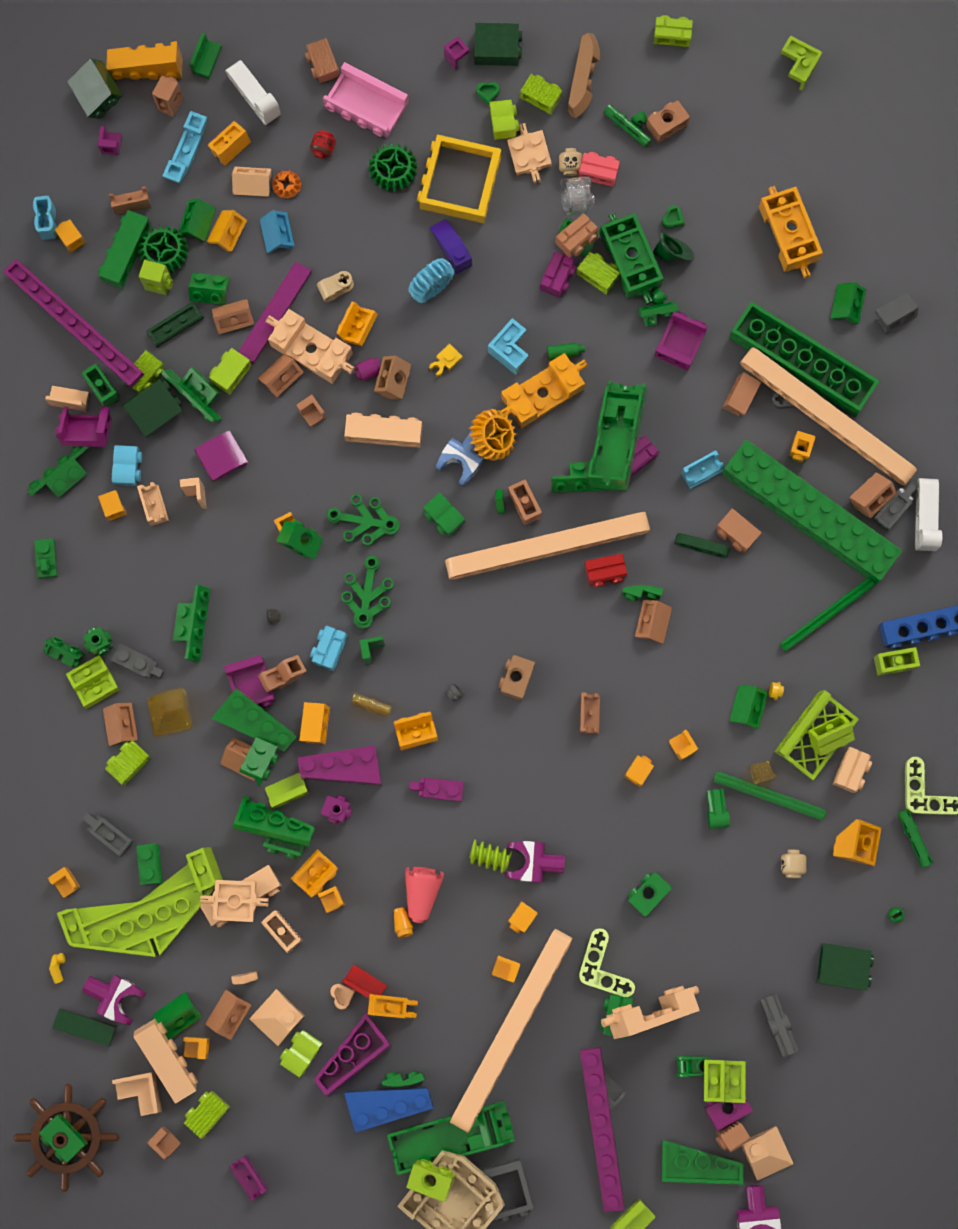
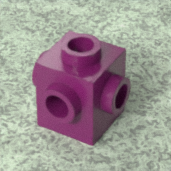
[321,795,353,825]

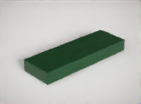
[146,302,204,347]
[53,1009,116,1047]

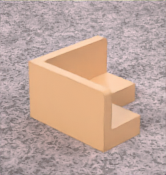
[112,1072,162,1116]

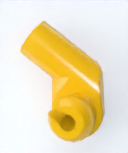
[49,953,66,984]

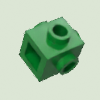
[83,627,113,656]

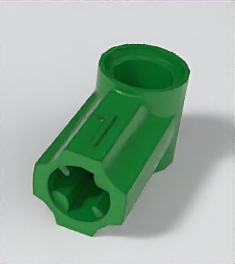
[707,789,730,829]

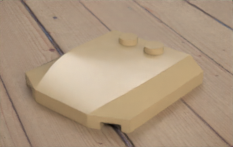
[397,1150,505,1229]

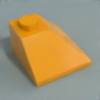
[833,819,881,866]

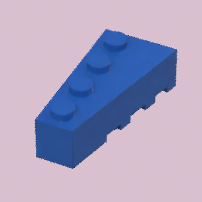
[344,1087,434,1133]

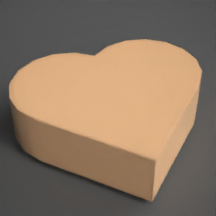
[231,971,258,985]
[330,984,355,1009]

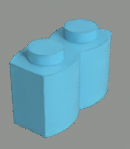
[33,196,57,240]
[112,445,143,486]

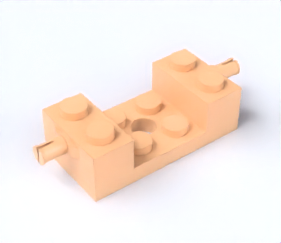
[266,309,355,384]
[601,986,700,1039]

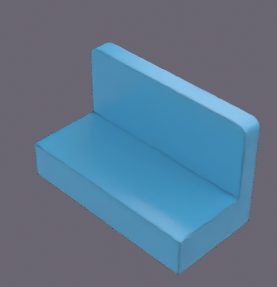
[260,210,294,253]

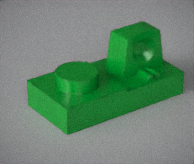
[638,301,678,327]
[34,538,58,579]

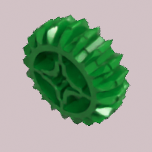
[368,143,418,192]
[138,225,189,273]

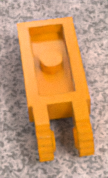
[368,994,418,1018]

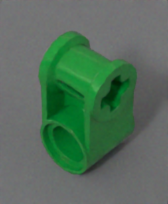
[675,1056,711,1077]

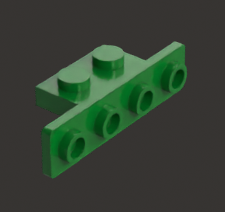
[161,367,222,423]
[27,446,89,498]
[551,462,612,493]
[173,585,210,663]

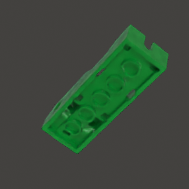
[587,380,647,491]
[387,1100,515,1175]

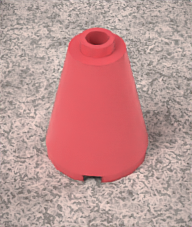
[405,867,444,923]

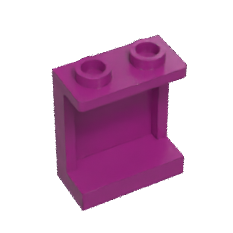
[654,312,708,371]
[56,407,111,447]
[224,655,276,708]

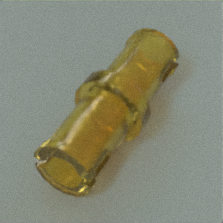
[351,692,391,717]

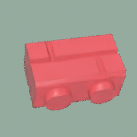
[578,152,620,187]

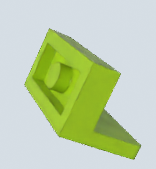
[265,773,310,809]
[186,847,223,892]
[610,1198,655,1229]

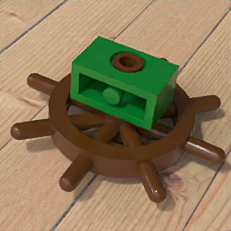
[14,1084,119,1192]

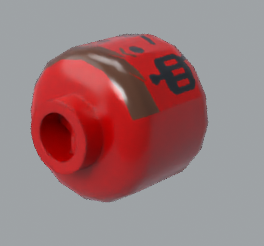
[310,130,336,159]

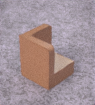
[296,394,326,427]
[147,1126,181,1160]

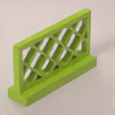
[774,690,859,780]

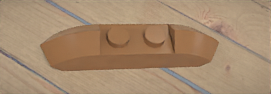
[568,33,600,118]

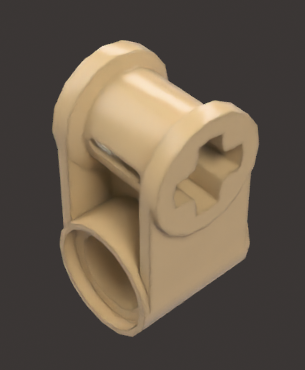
[317,271,354,302]

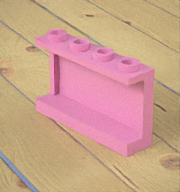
[323,62,409,138]

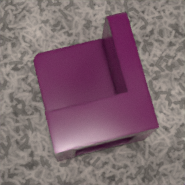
[444,36,469,69]
[98,126,122,155]

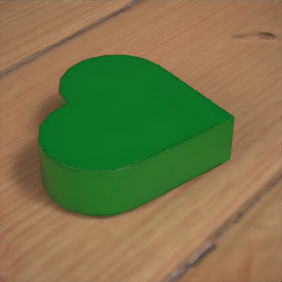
[476,82,500,105]
[662,205,685,229]
[495,489,506,514]

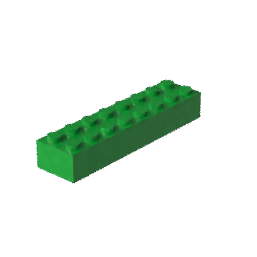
[729,301,879,417]

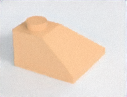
[250,989,305,1046]
[741,1126,793,1181]

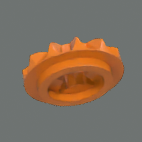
[272,169,301,199]

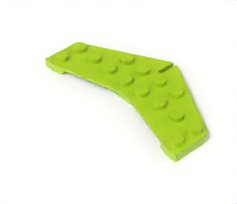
[57,863,215,957]

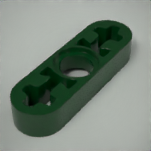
[674,533,730,558]

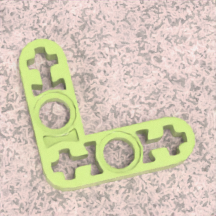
[905,757,958,815]
[579,928,635,997]

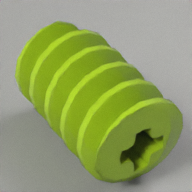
[469,839,512,874]

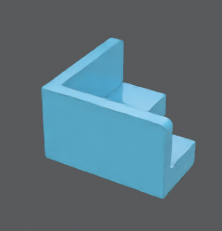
[488,318,529,375]

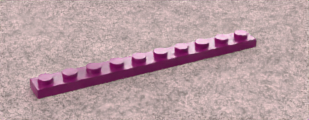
[3,259,144,388]

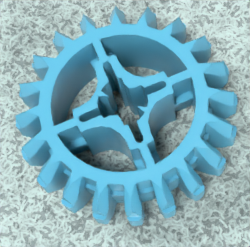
[408,258,454,303]

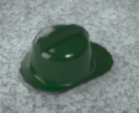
[653,233,694,263]

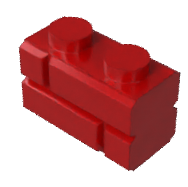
[584,553,627,588]

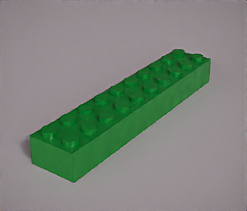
[721,439,903,585]

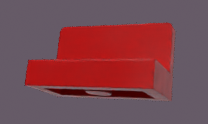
[342,964,387,999]

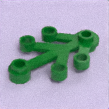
[327,494,400,546]
[341,556,394,629]

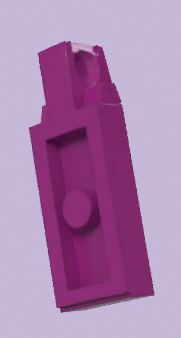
[409,778,464,802]

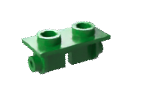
[43,637,85,668]

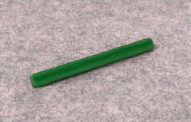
[780,578,875,652]
[713,771,826,820]

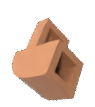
[258,655,307,692]

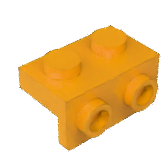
[336,301,378,347]
[394,712,439,750]
[291,849,338,898]

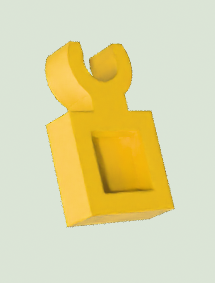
[429,344,463,377]

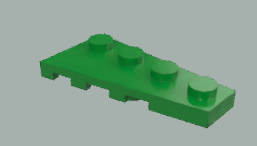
[211,687,297,752]
[233,795,315,847]
[661,1139,743,1185]

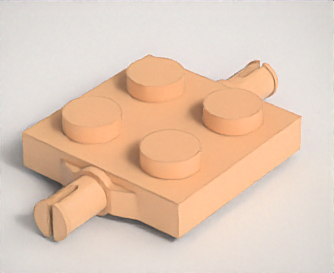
[507,123,552,183]
[200,880,269,922]

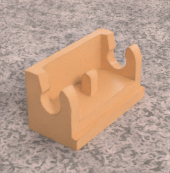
[137,482,169,526]

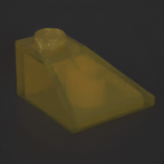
[147,688,193,736]

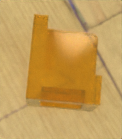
[749,760,777,785]

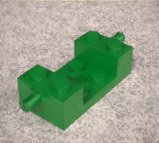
[600,213,664,305]

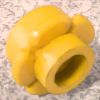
[769,681,784,700]

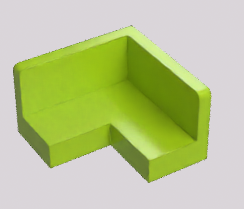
[781,35,822,91]

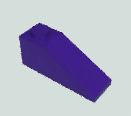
[430,219,472,274]

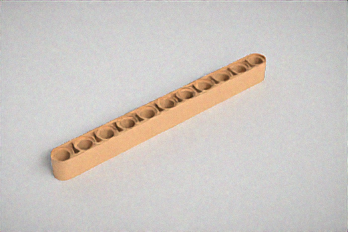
[740,347,917,486]
[445,512,651,580]
[450,929,573,1133]

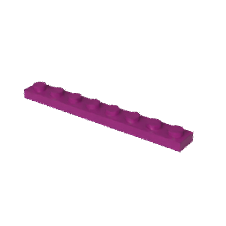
[580,1047,625,1212]

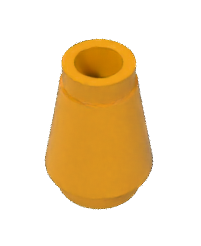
[393,907,414,938]

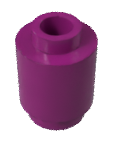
[354,358,381,382]

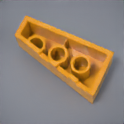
[106,41,183,80]

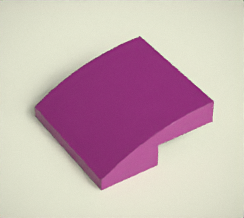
[194,431,248,482]

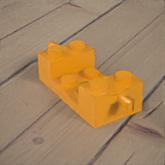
[759,186,823,279]
[501,353,588,429]

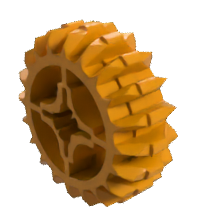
[468,409,517,461]

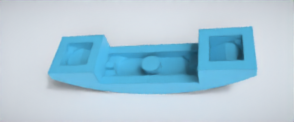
[162,111,208,184]

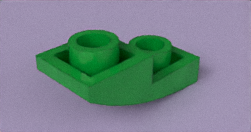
[621,585,663,602]
[381,1070,425,1087]

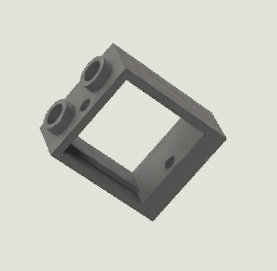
[481,1158,534,1222]

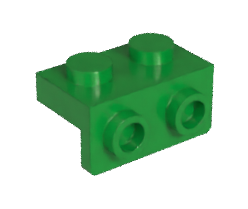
[188,273,230,305]
[240,737,279,786]
[263,837,305,860]

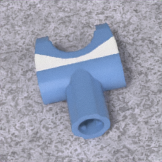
[436,431,484,486]

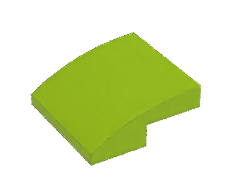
[66,655,120,709]
[704,1060,746,1103]

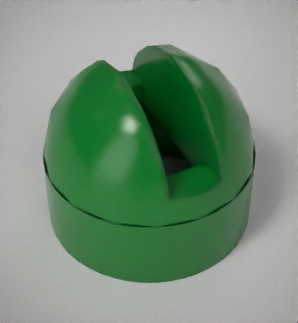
[631,110,647,127]
[651,288,667,304]
[888,907,905,923]

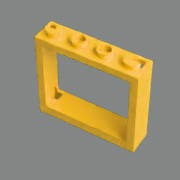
[417,135,501,224]

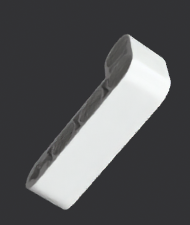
[225,60,281,125]
[915,478,942,551]

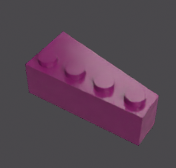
[298,745,382,786]
[314,1013,393,1097]

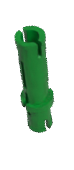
[603,104,652,148]
[897,809,933,868]

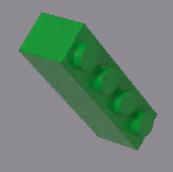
[98,210,151,290]

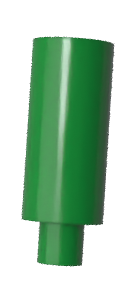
[547,343,585,360]

